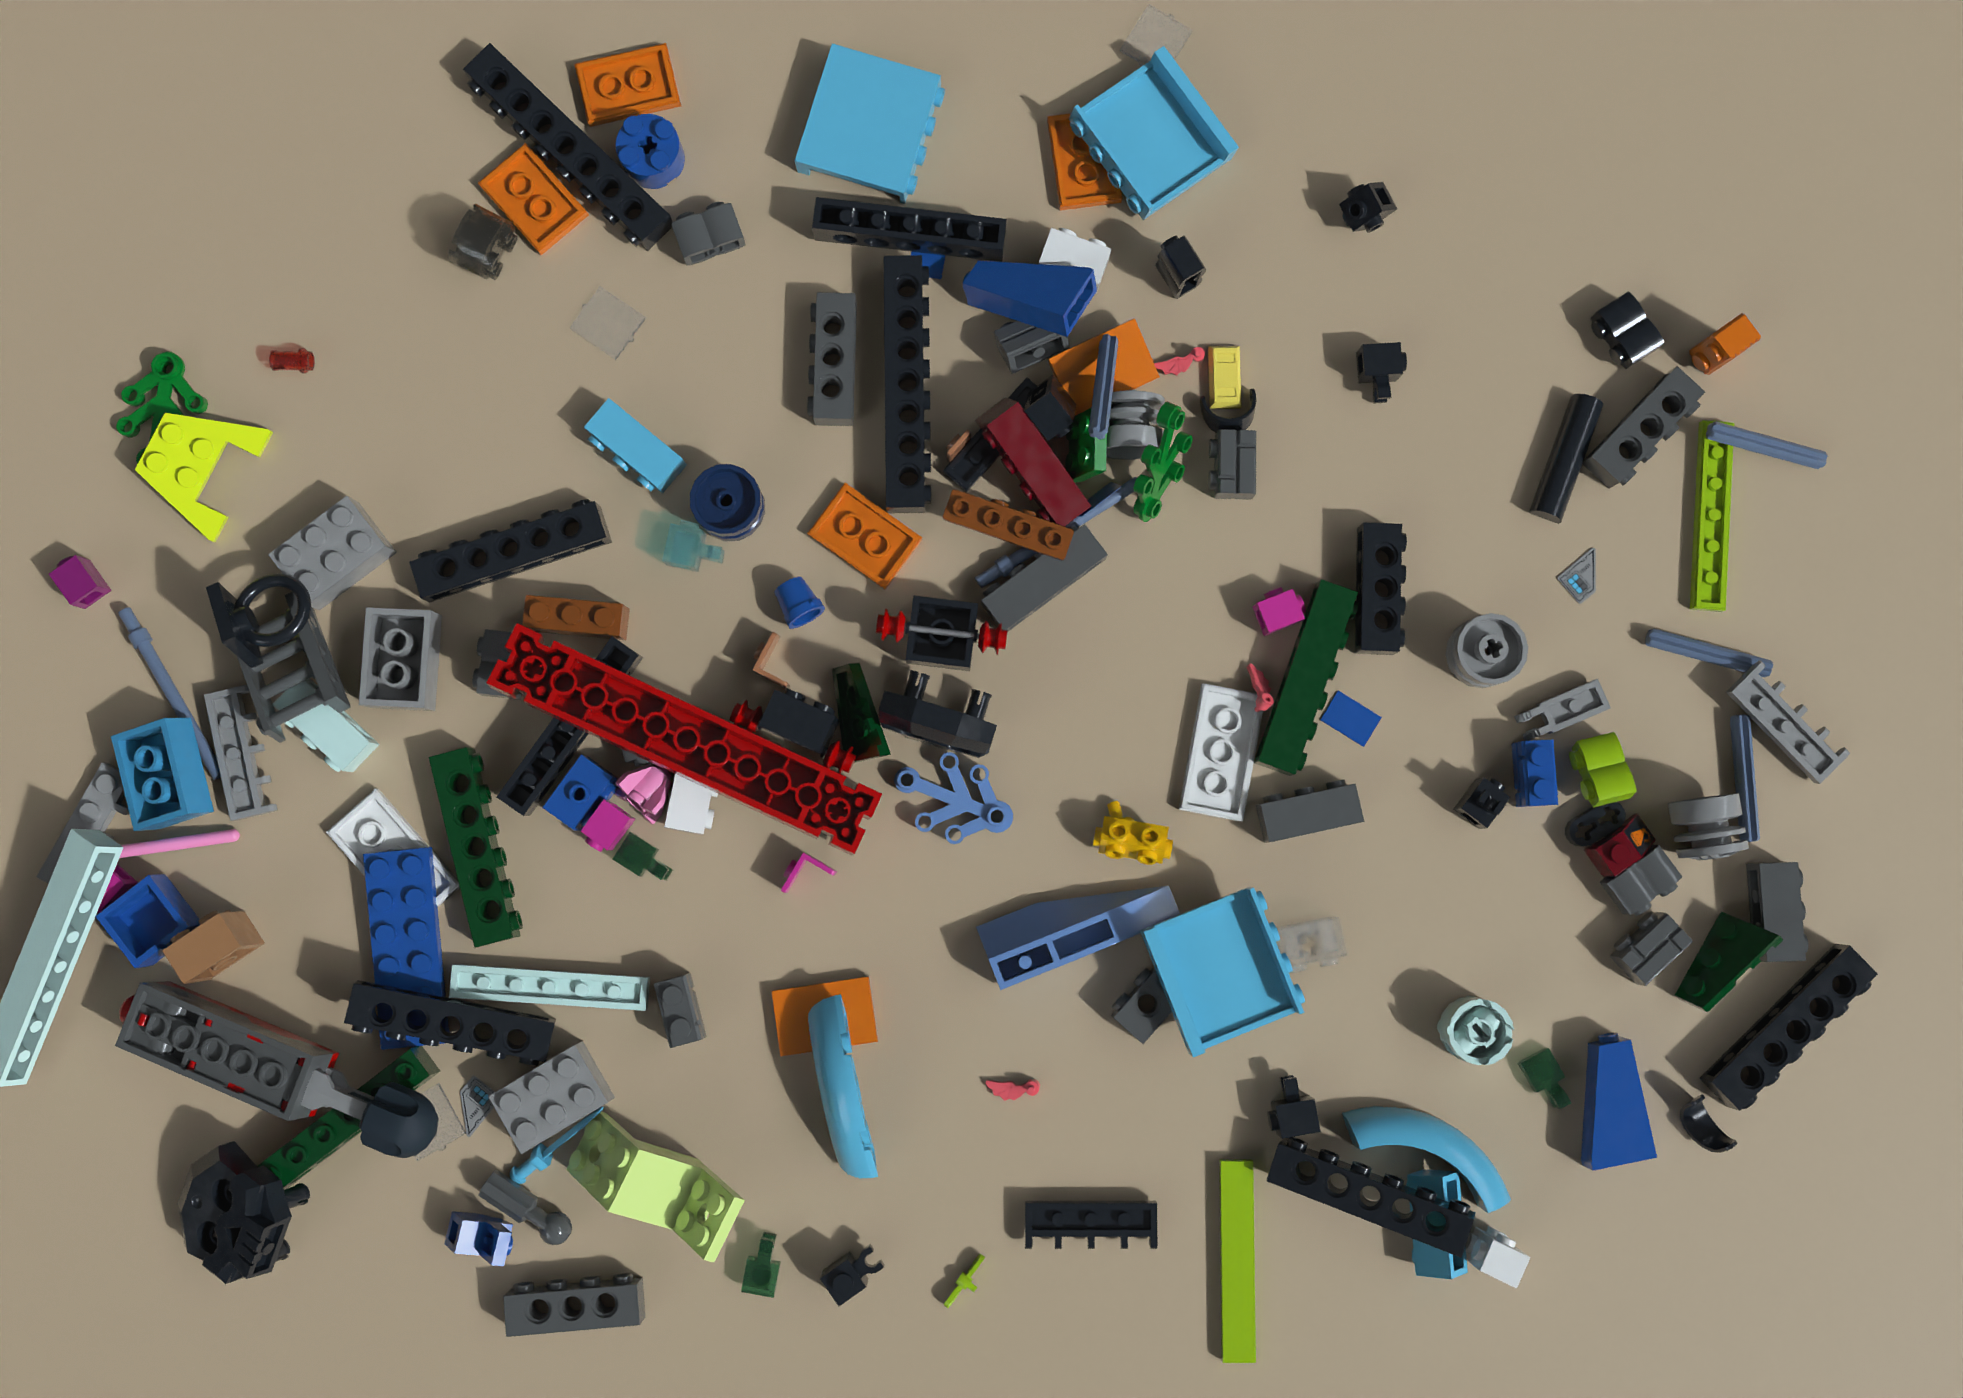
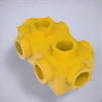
[1093,801,1173,865]

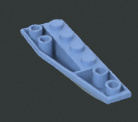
[976,885,1180,990]

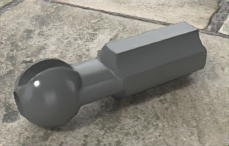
[478,1170,572,1245]

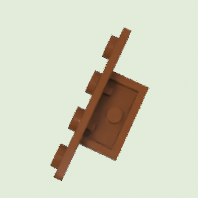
[943,489,1074,561]

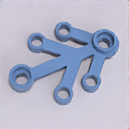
[894,752,1013,844]

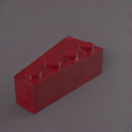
[974,398,1091,527]

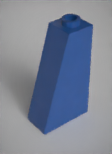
[962,261,1097,337]
[1581,1033,1657,1171]

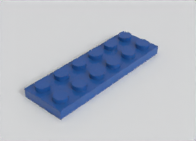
[363,847,449,1050]

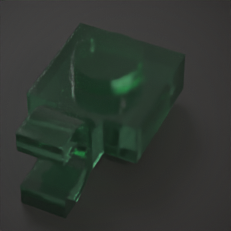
[612,832,673,881]
[1518,1047,1571,1109]
[741,1232,781,1298]

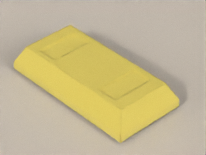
[1208,346,1241,409]

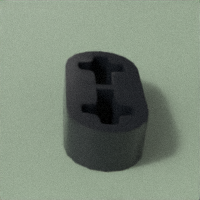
[1565,802,1626,846]

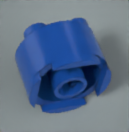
[616,114,685,189]

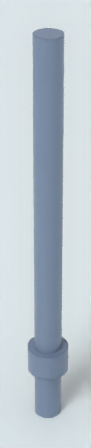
[974,477,1137,588]
[118,607,221,780]

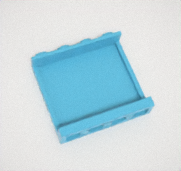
[795,43,945,204]
[1069,46,1239,220]
[1140,887,1305,1058]

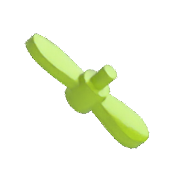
[944,1253,985,1309]

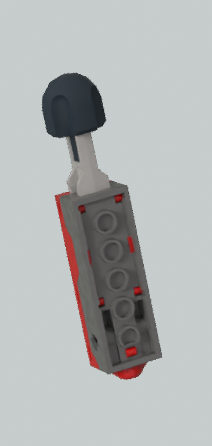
[115,981,439,1158]

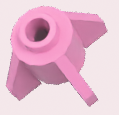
[614,764,673,825]

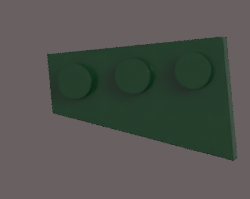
[832,663,891,763]
[1674,911,1784,1013]

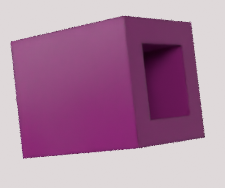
[49,555,112,609]

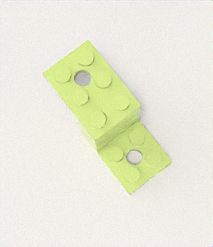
[566,1111,745,1262]

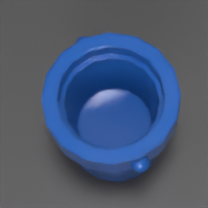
[774,577,825,629]

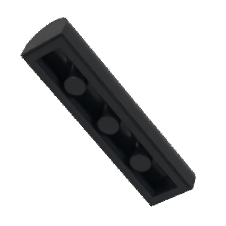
[1529,394,1604,524]

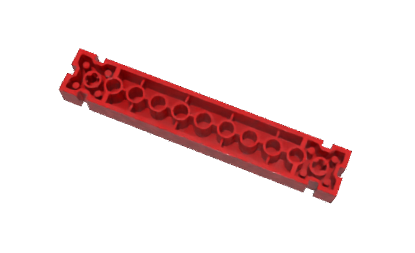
[486,623,882,856]

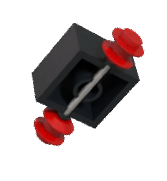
[876,595,1008,671]
[729,687,857,775]

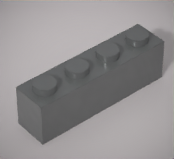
[981,524,1108,632]

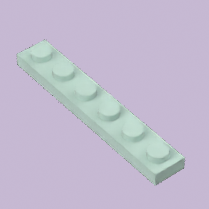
[449,964,650,1011]

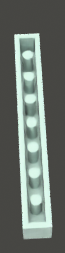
[0,829,124,1087]

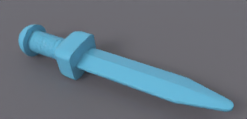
[510,1106,604,1184]

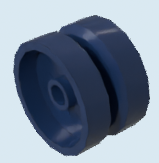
[690,464,765,541]

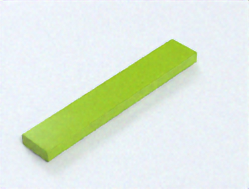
[1690,420,1734,612]
[1219,1159,1256,1363]

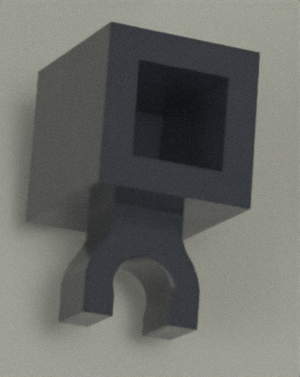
[1356,342,1407,404]
[1453,777,1511,829]
[1267,1075,1321,1139]
[820,1244,885,1307]

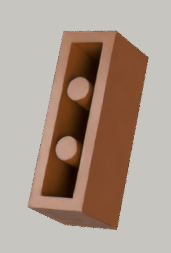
[522,595,630,640]

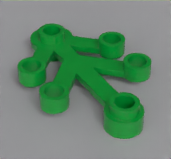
[116,352,208,464]
[1133,401,1193,522]

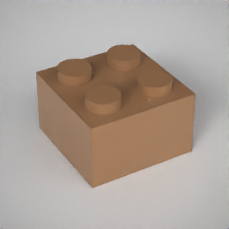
[162,910,265,984]

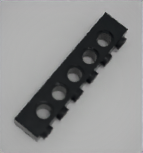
[812,197,1007,262]
[409,499,612,603]
[496,636,643,816]
[1700,944,1878,1111]
[344,980,556,1066]
[1266,1137,1476,1258]

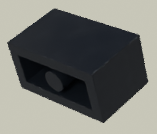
[1024,375,1076,441]

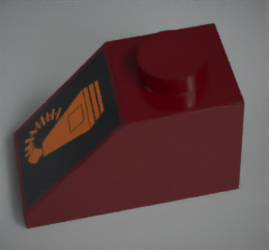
[1583,813,1656,877]

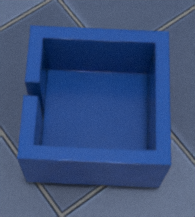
[95,874,200,968]

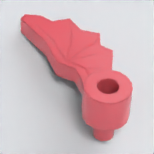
[1154,347,1205,376]
[1246,663,1274,712]
[985,1079,1040,1101]

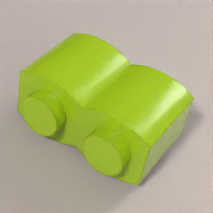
[1569,732,1637,807]

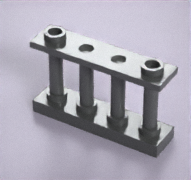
[234,592,351,743]

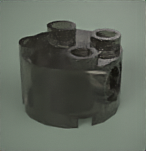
[448,204,518,280]

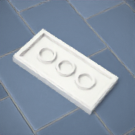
[1178,683,1263,822]
[326,789,460,907]

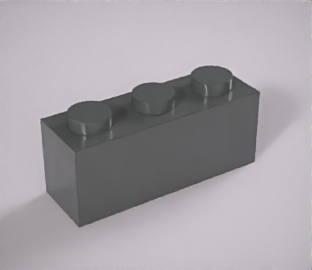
[1256,779,1365,843]
[1746,862,1808,962]

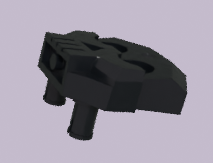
[878,670,997,758]
[178,1141,310,1284]

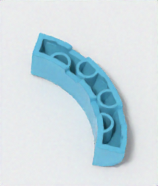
[808,994,878,1179]
[1342,1106,1511,1213]

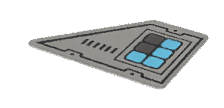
[1558,548,1596,604]
[460,1076,495,1137]

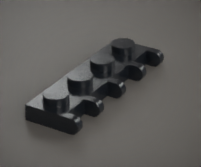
[1025,1201,1158,1249]

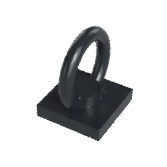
[206,574,311,668]

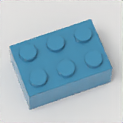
[111,718,214,831]

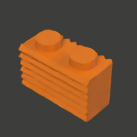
[1689,313,1761,375]

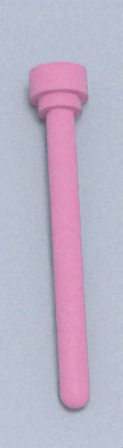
[120,829,240,858]

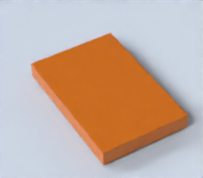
[574,43,681,127]
[1047,113,1123,211]
[478,143,589,255]
[1047,318,1160,416]
[807,483,923,590]
[771,976,878,1056]

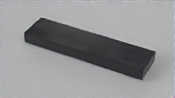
[943,377,1037,493]

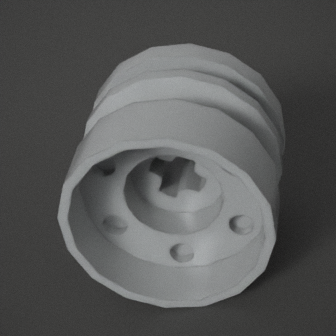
[1106,390,1165,460]
[1668,793,1749,860]

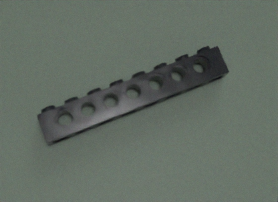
[463,43,673,251]
[884,255,931,513]

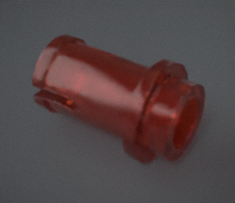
[269,348,315,374]

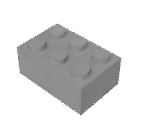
[268,496,397,610]
[359,607,442,711]
[488,1041,615,1154]

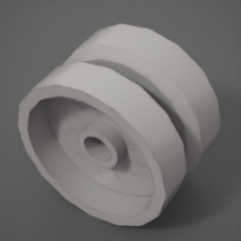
[1445,613,1528,688]

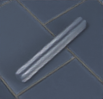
[1088,334,1119,440]
[1706,421,1828,469]
[1645,629,1773,677]
[1730,714,1760,842]

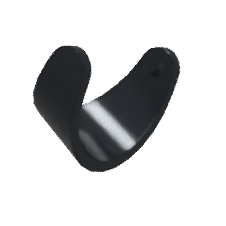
[1200,388,1257,433]
[1680,1094,1738,1153]

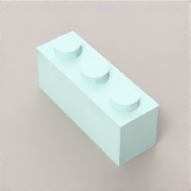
[272,679,380,772]

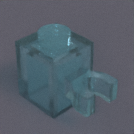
[662,520,725,572]

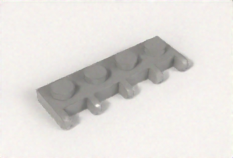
[1726,660,1850,784]
[204,685,278,821]
[36,762,129,884]

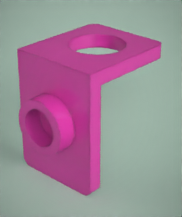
[781,852,837,893]

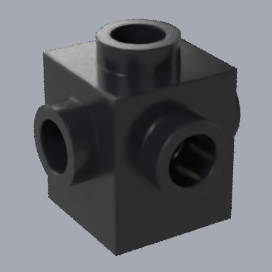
[1339,182,1397,233]

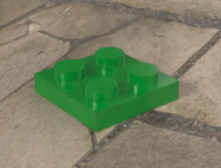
[1065,408,1107,483]

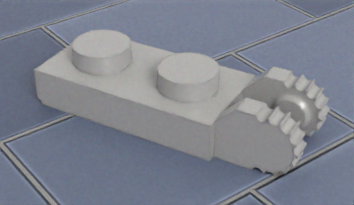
[1514,679,1611,741]

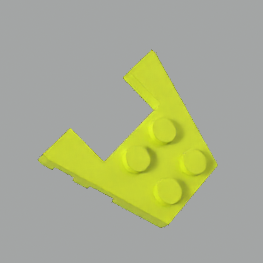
[135,413,273,542]

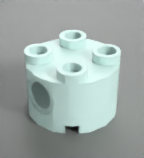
[1437,996,1514,1065]

